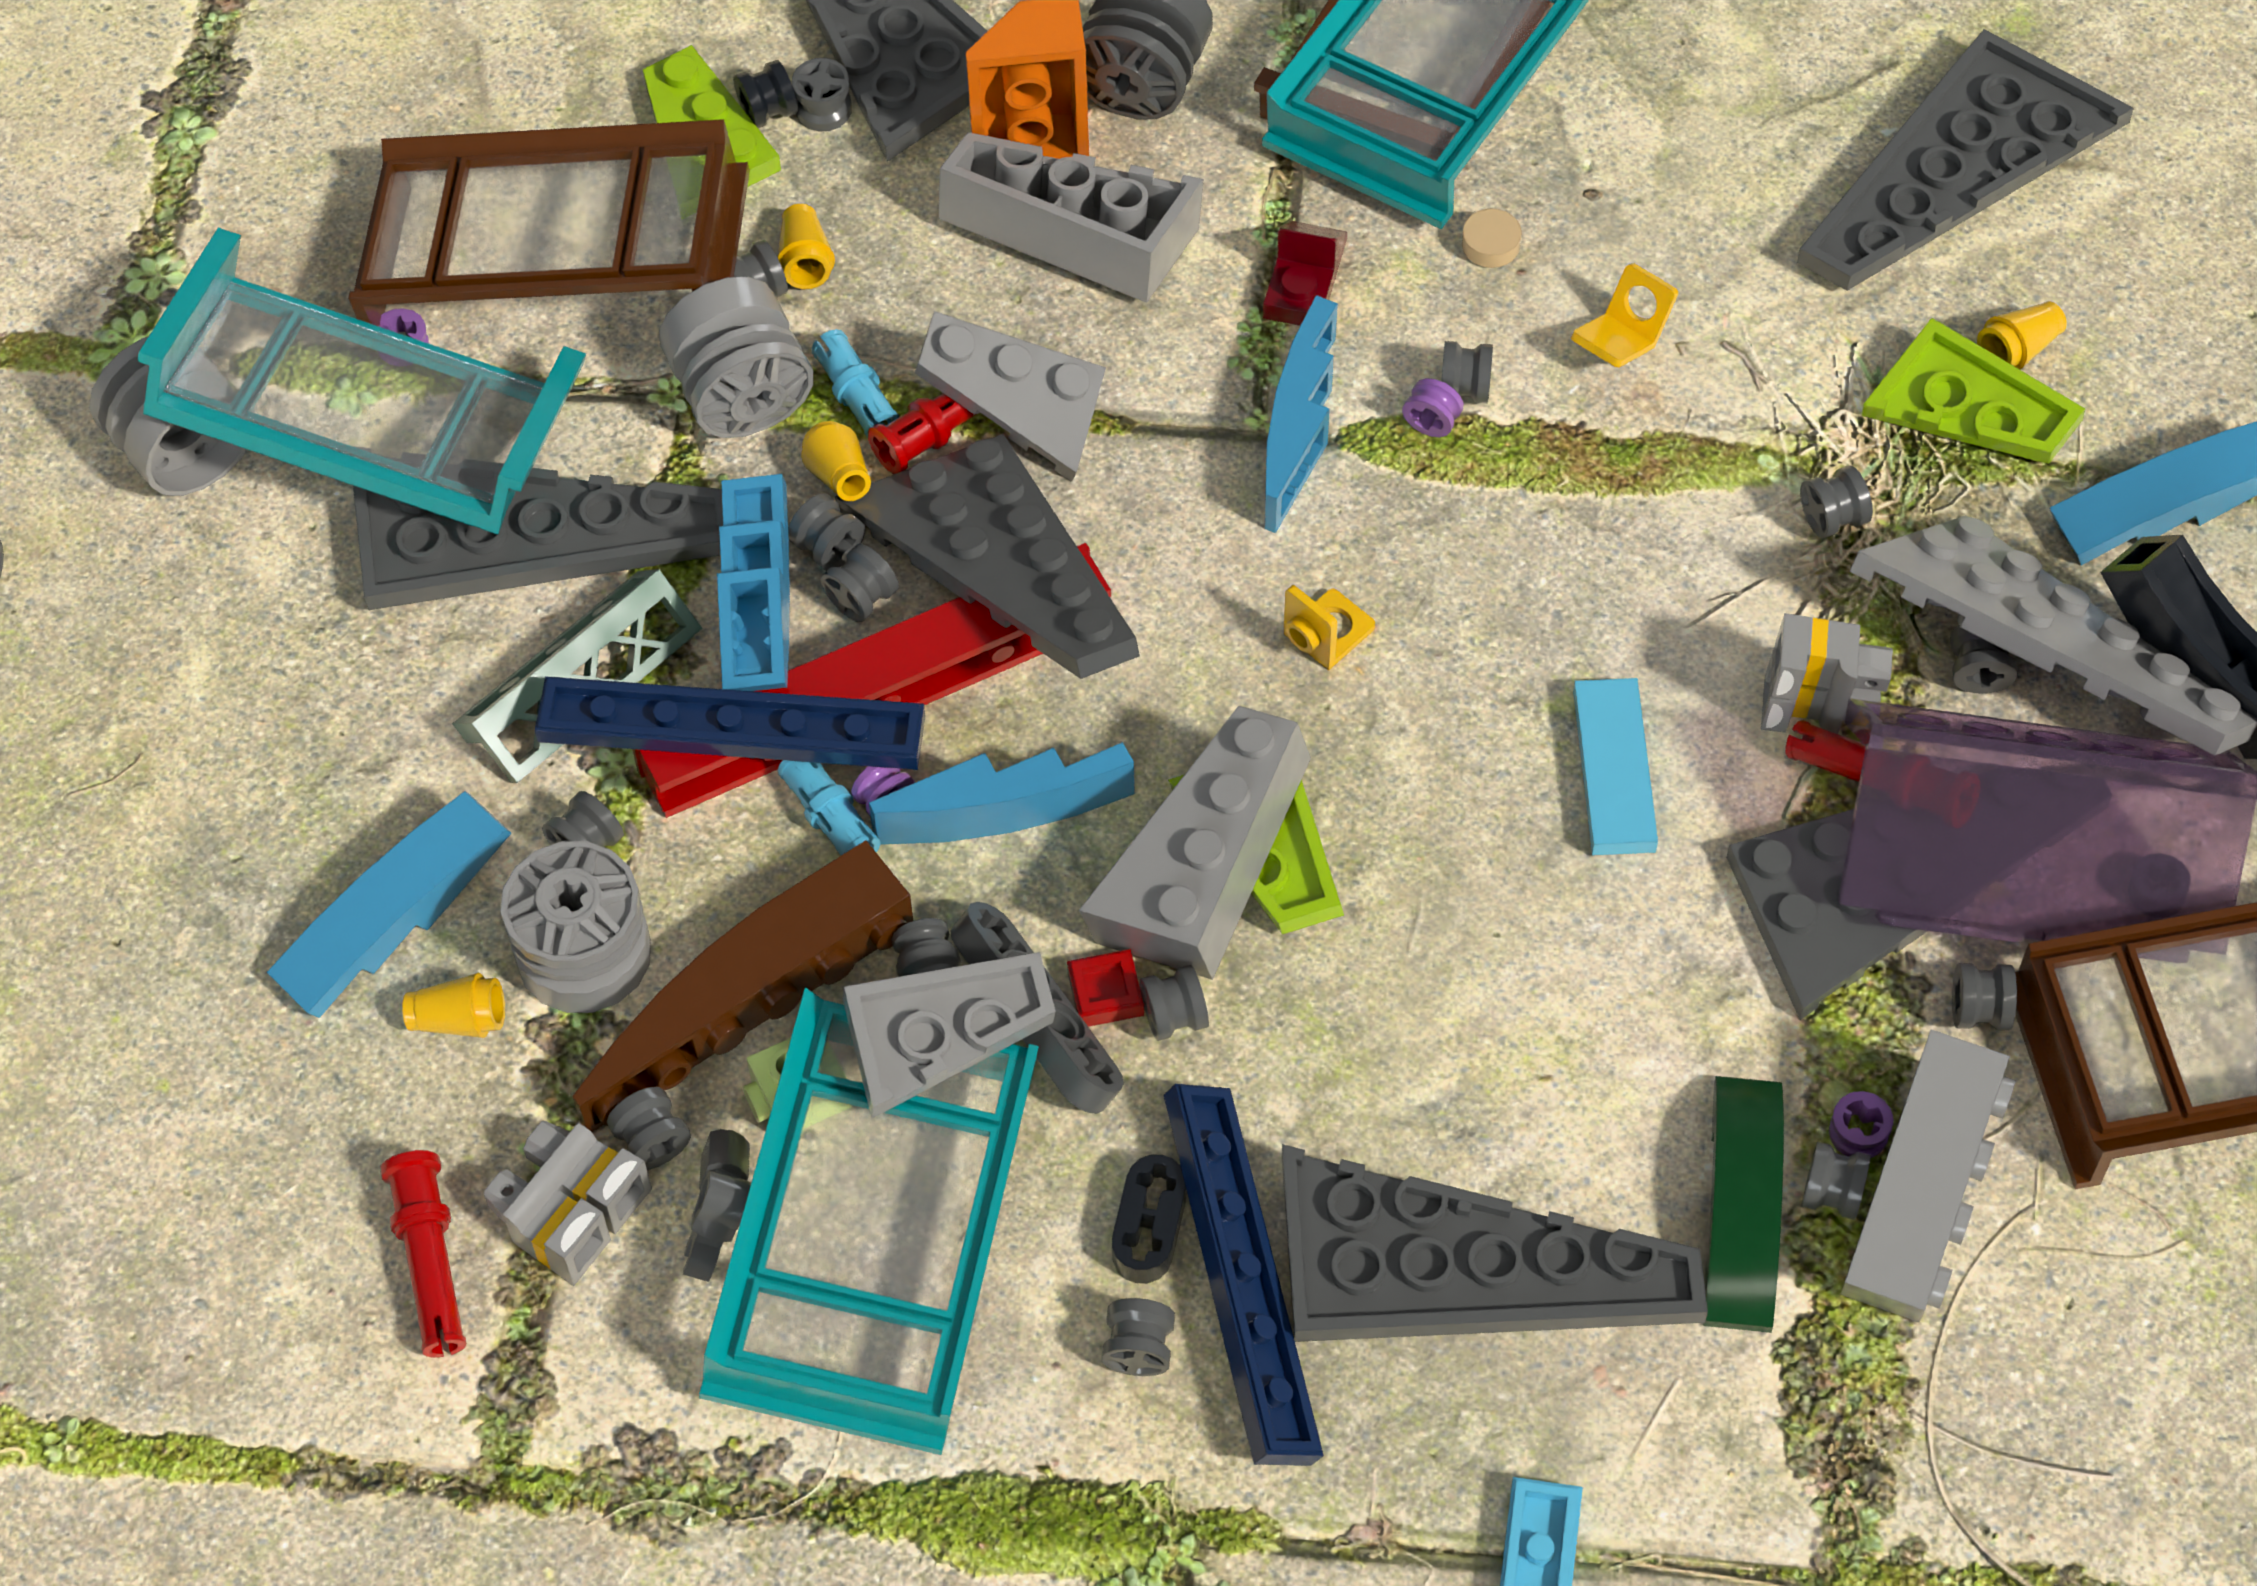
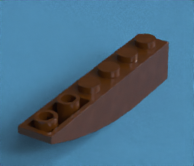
[572,840,914,1132]

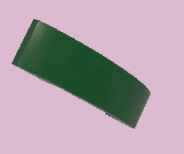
[1703,1076,1784,1333]

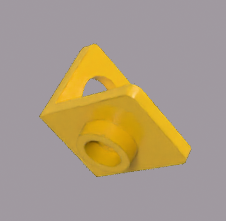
[1571,263,1678,368]
[1284,585,1375,670]

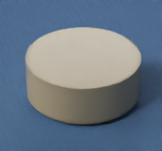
[1462,208,1522,268]

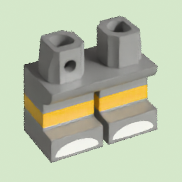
[1761,613,1893,734]
[484,1121,652,1286]

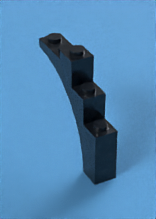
[2100,535,2257,759]

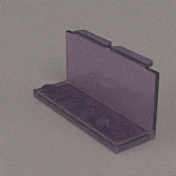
[1838,698,2257,964]

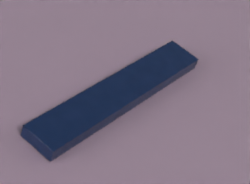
[535,676,926,770]
[1163,1084,1324,1466]

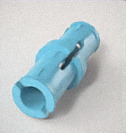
[811,329,900,438]
[778,760,881,855]

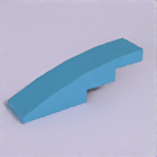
[1265,295,1338,533]
[2049,421,2257,566]
[717,474,790,691]
[869,742,1135,845]
[267,791,511,1018]

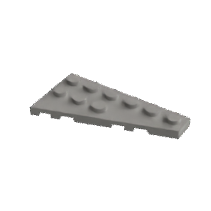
[1850,515,2257,756]

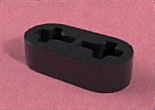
[1112,1154,1186,1284]

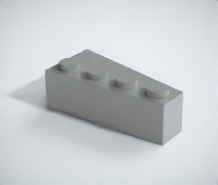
[939,132,1204,303]
[1079,706,1311,980]
[1840,1029,2016,1322]

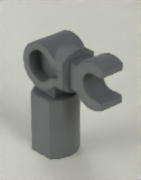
[683,1129,751,1282]

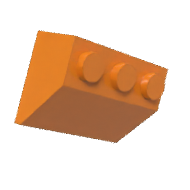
[966,0,1089,159]

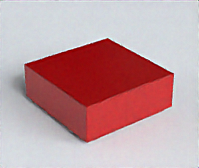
[1067,949,1144,1027]

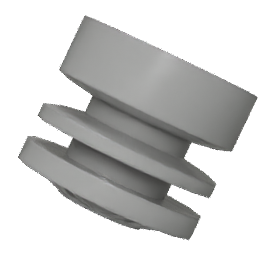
[659,277,813,438]
[89,336,254,496]
[501,841,651,1013]

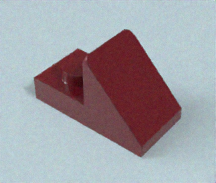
[1263,221,1348,326]

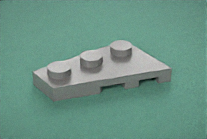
[915,311,1106,482]
[843,952,1056,1118]

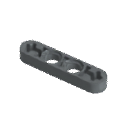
[950,902,1124,1114]

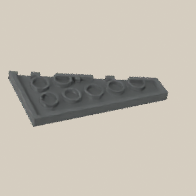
[806,0,987,162]
[1797,29,2134,291]
[835,434,1140,679]
[352,447,723,610]
[1726,742,2111,1020]
[1281,1144,1708,1342]

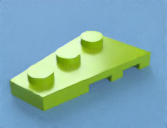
[643,45,781,221]
[1862,318,2085,464]
[1168,774,1344,935]

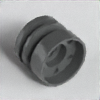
[1082,0,1213,120]

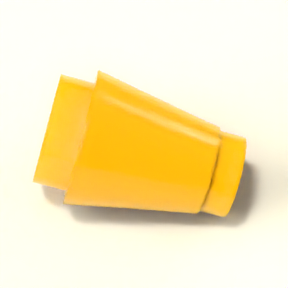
[777,204,835,289]
[1977,301,2067,370]
[801,421,871,501]
[402,973,505,1038]

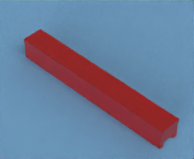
[632,543,1111,818]

